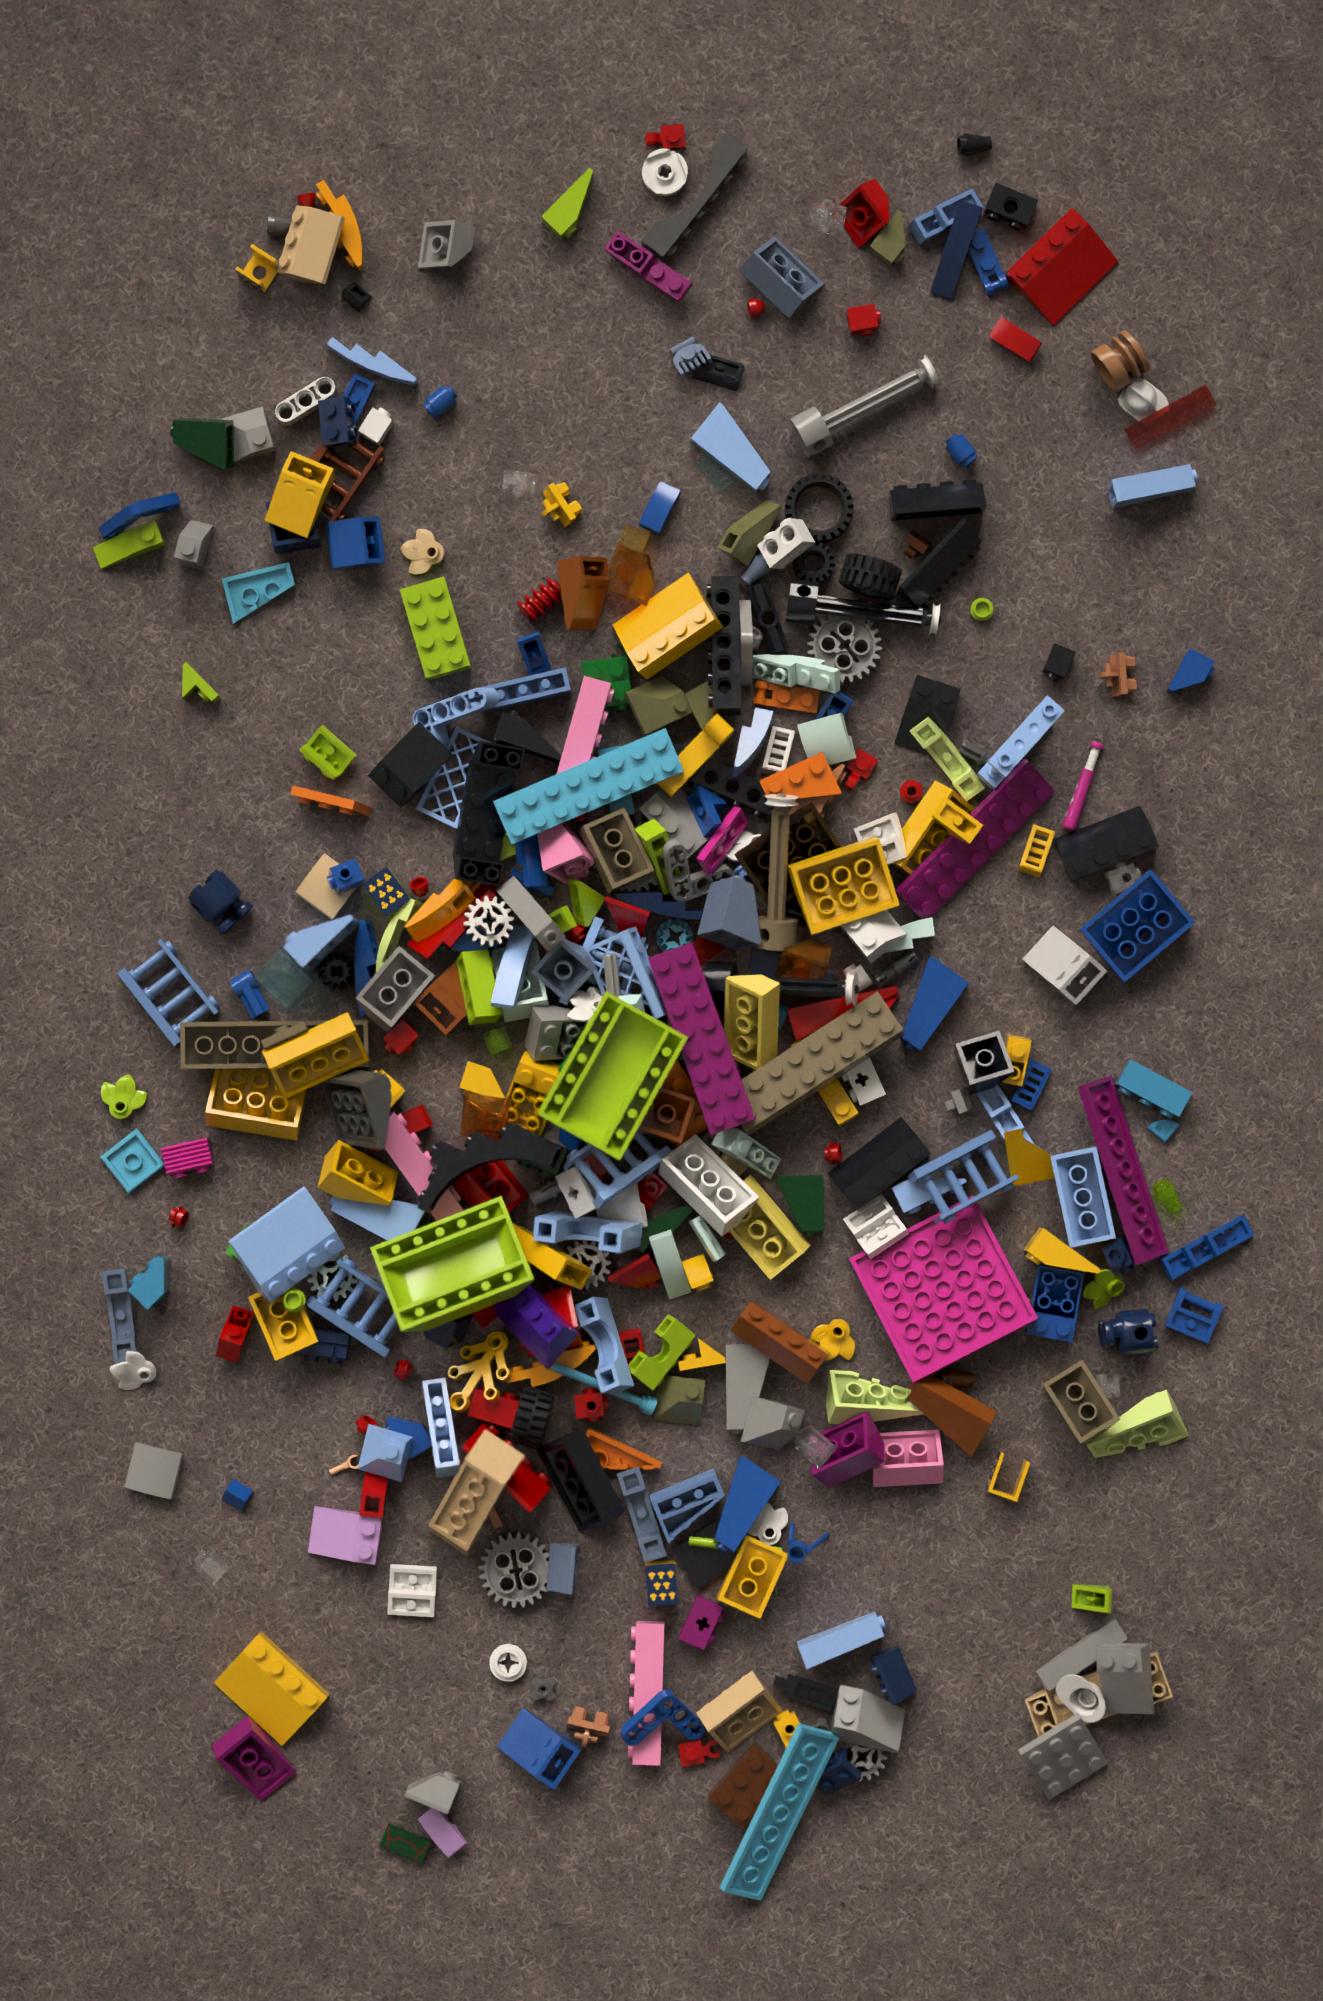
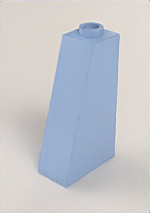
[691,402,771,493]
[1107,464,1198,509]
[329,1196,425,1241]
[797,1612,887,1669]

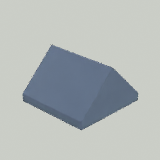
[531,939,597,1002]
[546,1543,580,1595]

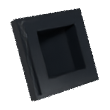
[341,282,372,312]

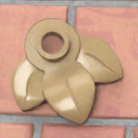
[400,529,445,575]

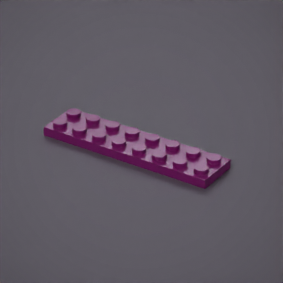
[895,759,1055,919]
[648,942,755,1135]
[1078,1075,1169,1265]

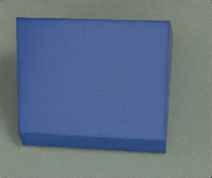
[221,1479,253,1511]

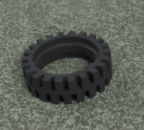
[785,473,853,543]

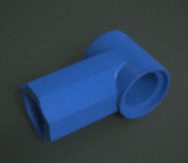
[229,969,270,1019]

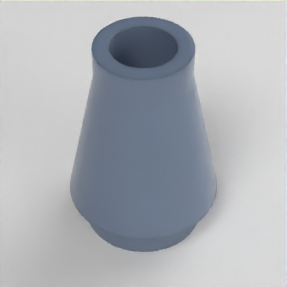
[741,553,772,586]

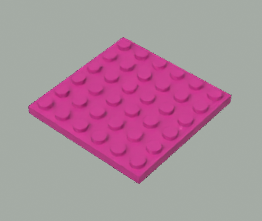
[849,1195,1038,1384]

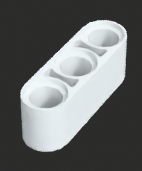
[275,377,337,426]

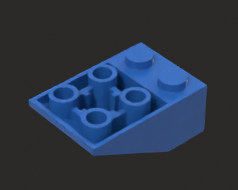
[1024,1265,1084,1342]
[497,1708,581,1790]

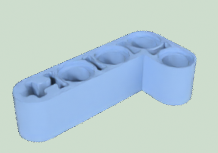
[413,687,499,748]

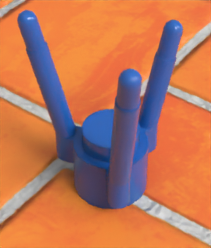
[787,1522,829,1565]

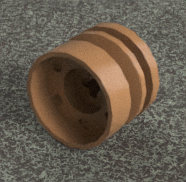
[1090,330,1150,393]

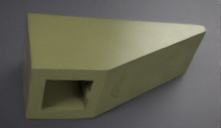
[717,500,782,566]

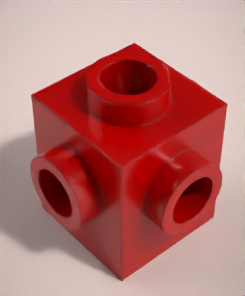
[574,1388,609,1422]

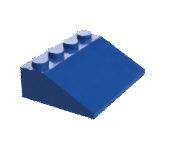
[1079,869,1196,983]

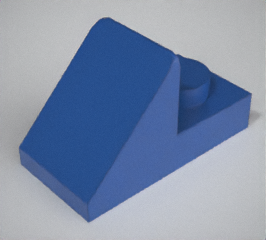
[814,691,854,720]
[687,785,727,837]

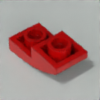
[989,317,1043,363]
[638,1170,669,1212]

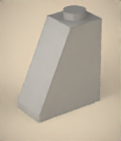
[174,520,213,570]

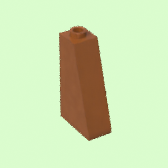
[908,1375,997,1456]

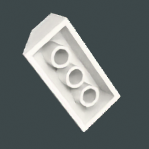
[839,910,907,964]
[658,1134,759,1236]

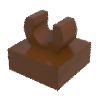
[904,530,931,559]

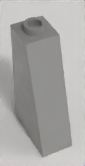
[496,875,566,952]
[725,1344,770,1434]

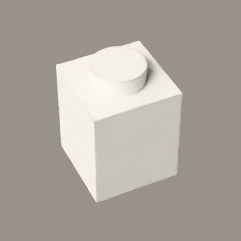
[358,408,394,446]

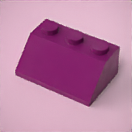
[810,1411,885,1488]

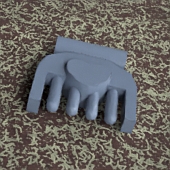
[670,336,712,378]

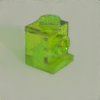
[483,1026,513,1056]

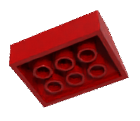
[1005,207,1119,326]
[462,1422,551,1513]

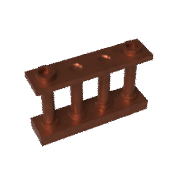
[310,440,386,522]

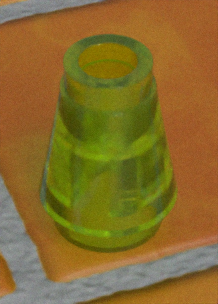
[1151,1178,1183,1214]

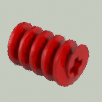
[516,578,562,625]

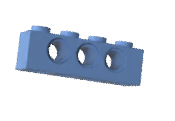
[479,667,571,714]

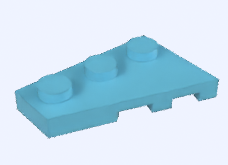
[222,562,295,624]

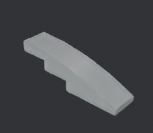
[1035,1619,1128,1692]

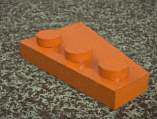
[759,752,842,799]
[290,786,372,816]

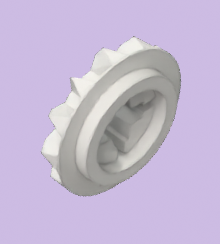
[489,1643,527,1682]

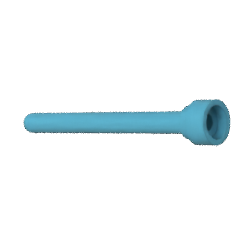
[552,1363,657,1416]

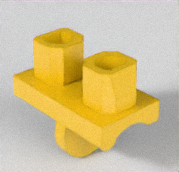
[541,482,582,528]

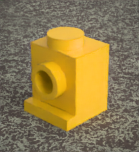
[773,1710,801,1748]

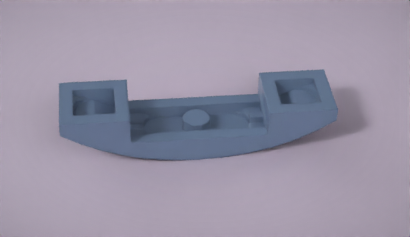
[102,1268,138,1364]
[617,1467,667,1563]

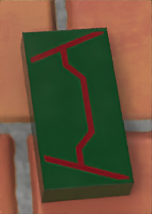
[379,1823,432,1864]

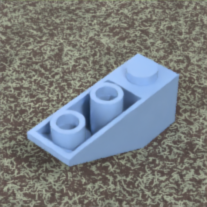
[890,1178,966,1215]

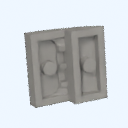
[124,1442,184,1499]

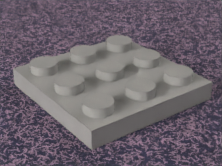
[1018,1713,1109,1800]

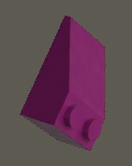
[212,1715,296,1801]

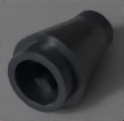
[957,133,992,156]

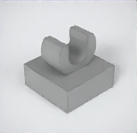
[944,1087,973,1114]

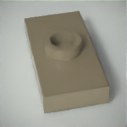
[261,1021,307,1049]

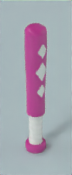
[1062,741,1104,831]

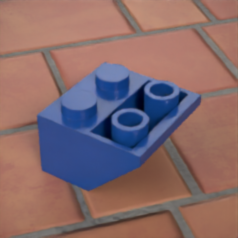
[326,517,386,569]

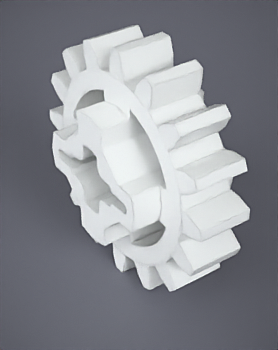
[463,896,514,947]

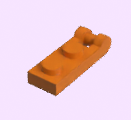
[752,681,820,714]

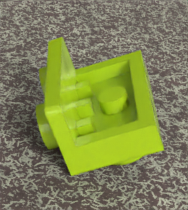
[299,725,357,780]

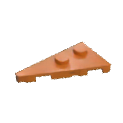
[585,1427,662,1470]

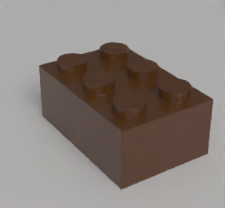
[708,1741,779,1829]

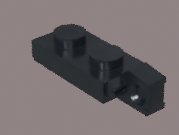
[772,1674,839,1713]

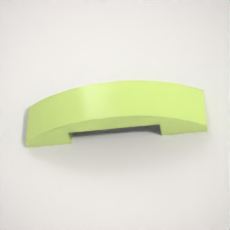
[910,717,985,801]
[376,899,423,973]

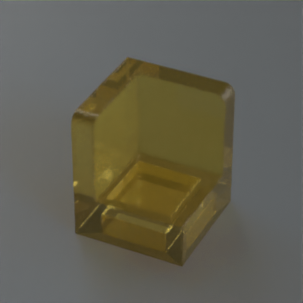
[616,525,651,556]

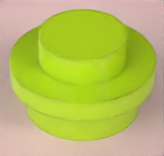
[970,598,994,621]
[282,1289,306,1312]

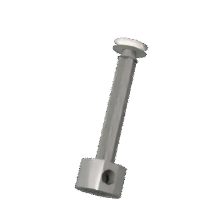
[789,355,940,458]

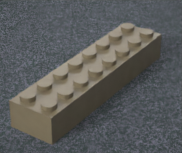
[741,991,905,1136]
[180,1020,369,1069]

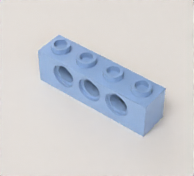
[422,1378,460,1478]

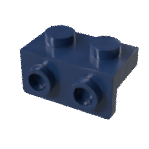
[318,396,358,448]
[816,1747,862,1796]

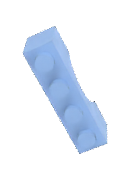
[575,1297,634,1394]

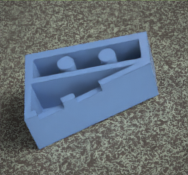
[649,1468,725,1543]

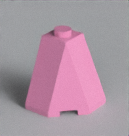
[537,821,594,885]

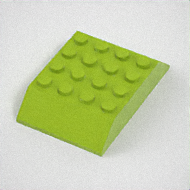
[537,991,688,1161]
[370,1196,534,1332]

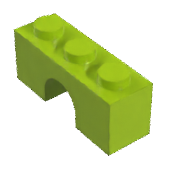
[628,1314,696,1390]

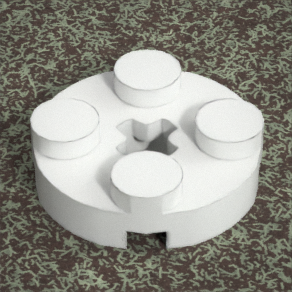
[642,148,688,196]

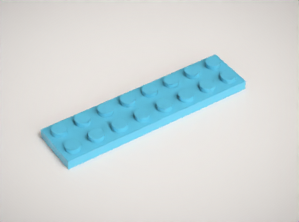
[493,728,684,844]
[720,1723,840,1901]

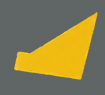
[1004,1128,1055,1186]

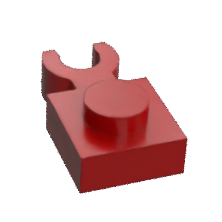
[678,1739,720,1767]

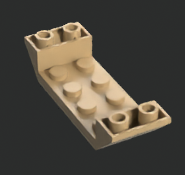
[428,1430,525,1556]
[1025,1652,1173,1737]

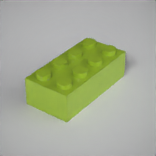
[400,577,471,681]

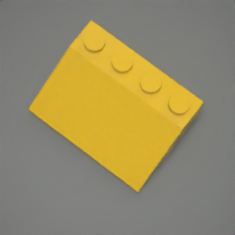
[613,573,723,680]
[787,837,900,935]
[205,1068,307,1141]
[214,1631,329,1746]

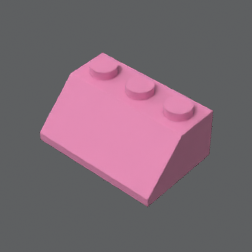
[872,1429,944,1487]

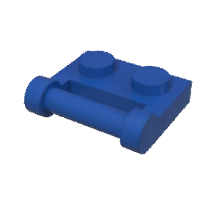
[1164,1287,1223,1344]

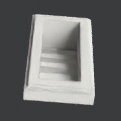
[762,726,795,775]

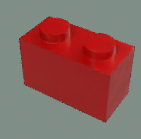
[467,1385,520,1429]

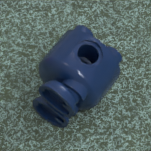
[188,869,254,936]
[1098,1309,1158,1358]

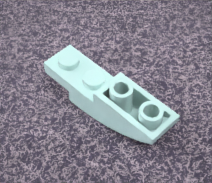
[752,654,840,693]

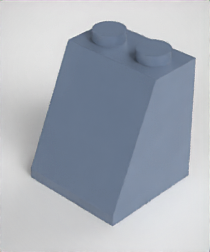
[697,875,761,951]

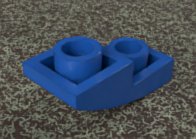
[639,481,681,535]

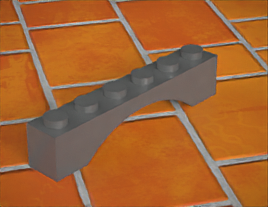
[641,132,748,261]

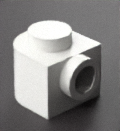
[843,963,873,993]

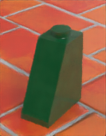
[170,418,234,469]
[776,1175,824,1236]

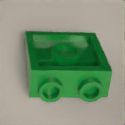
[581,655,631,711]

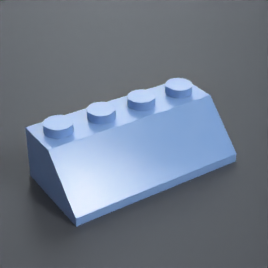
[1050,1146,1116,1248]

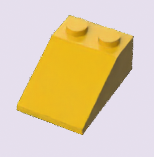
[317,1140,398,1206]
[1023,1227,1100,1273]
[248,1284,319,1361]
[716,1535,788,1619]

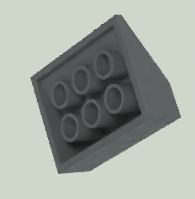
[321,1069,392,1150]

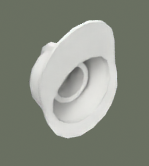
[1118,378,1169,425]
[1056,1674,1106,1722]

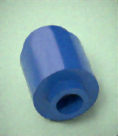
[423,385,458,419]
[945,433,978,469]

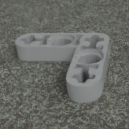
[739,600,753,686]
[662,839,735,902]

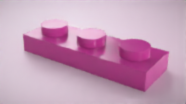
[696,806,749,875]

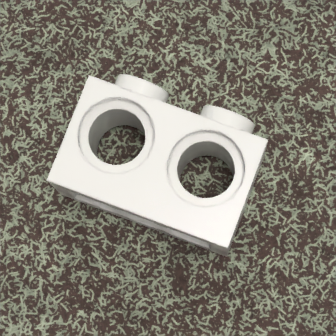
[757,518,815,569]

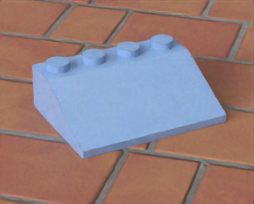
[283,915,359,971]
[229,1186,345,1303]

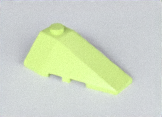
[826,1370,924,1424]
[1086,1390,1188,1458]

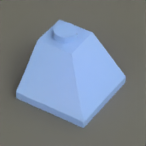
[358,1424,413,1482]

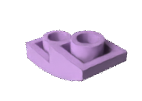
[418,1808,467,1858]

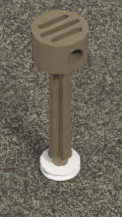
[754,793,799,951]

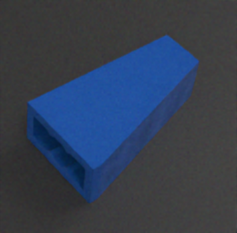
[901,956,969,1052]
[713,1456,781,1554]

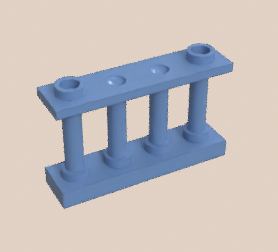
[117,939,220,1047]
[908,1130,1019,1225]
[306,1256,398,1358]

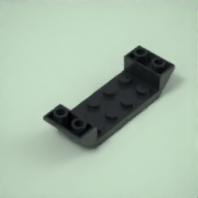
[453,741,525,886]

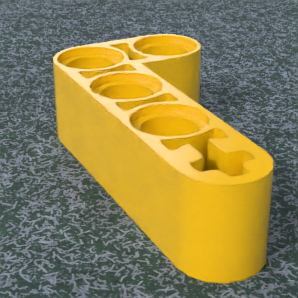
[657,714,734,797]

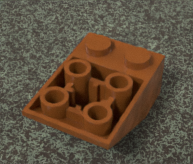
[557,556,610,631]
[413,961,467,1036]

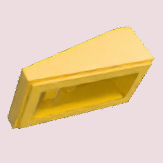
[1018,824,1055,878]

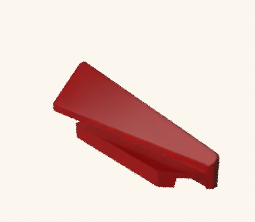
[408,880,505,962]
[787,986,900,1042]

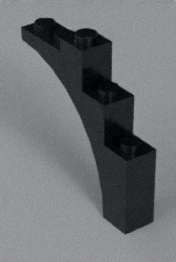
[418,1122,564,1213]

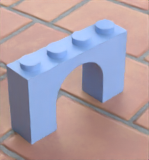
[533,1211,643,1253]

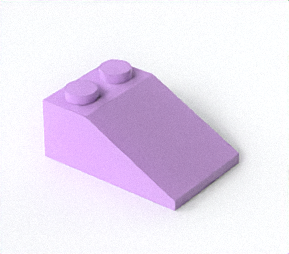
[308,1506,384,1565]

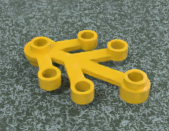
[448,1331,512,1412]

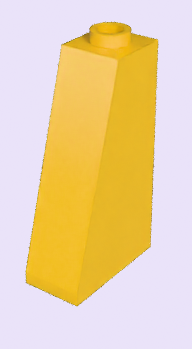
[512,1223,593,1290]

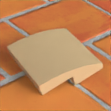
[295,853,357,920]

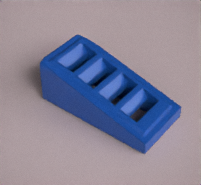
[1010,1059,1052,1111]

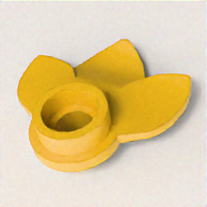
[811,1319,855,1361]

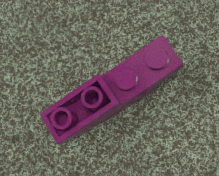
[604,231,693,303]

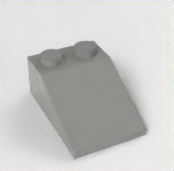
[1096,1643,1154,1714]
[830,1685,905,1753]

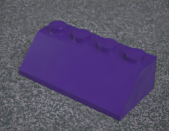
[494,1283,578,1369]

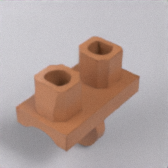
[1098,652,1137,697]
[566,1706,610,1748]

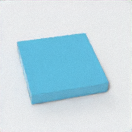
[100,1128,165,1194]

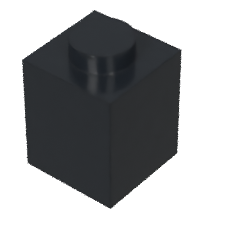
[1042,643,1076,682]

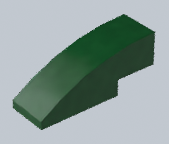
[637,1204,694,1253]

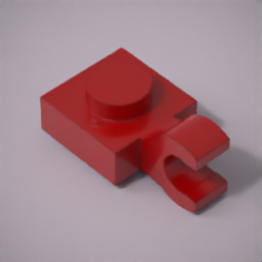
[645,124,686,150]
[844,748,878,791]

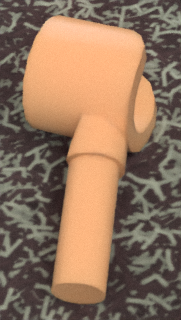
[329,1455,359,1475]

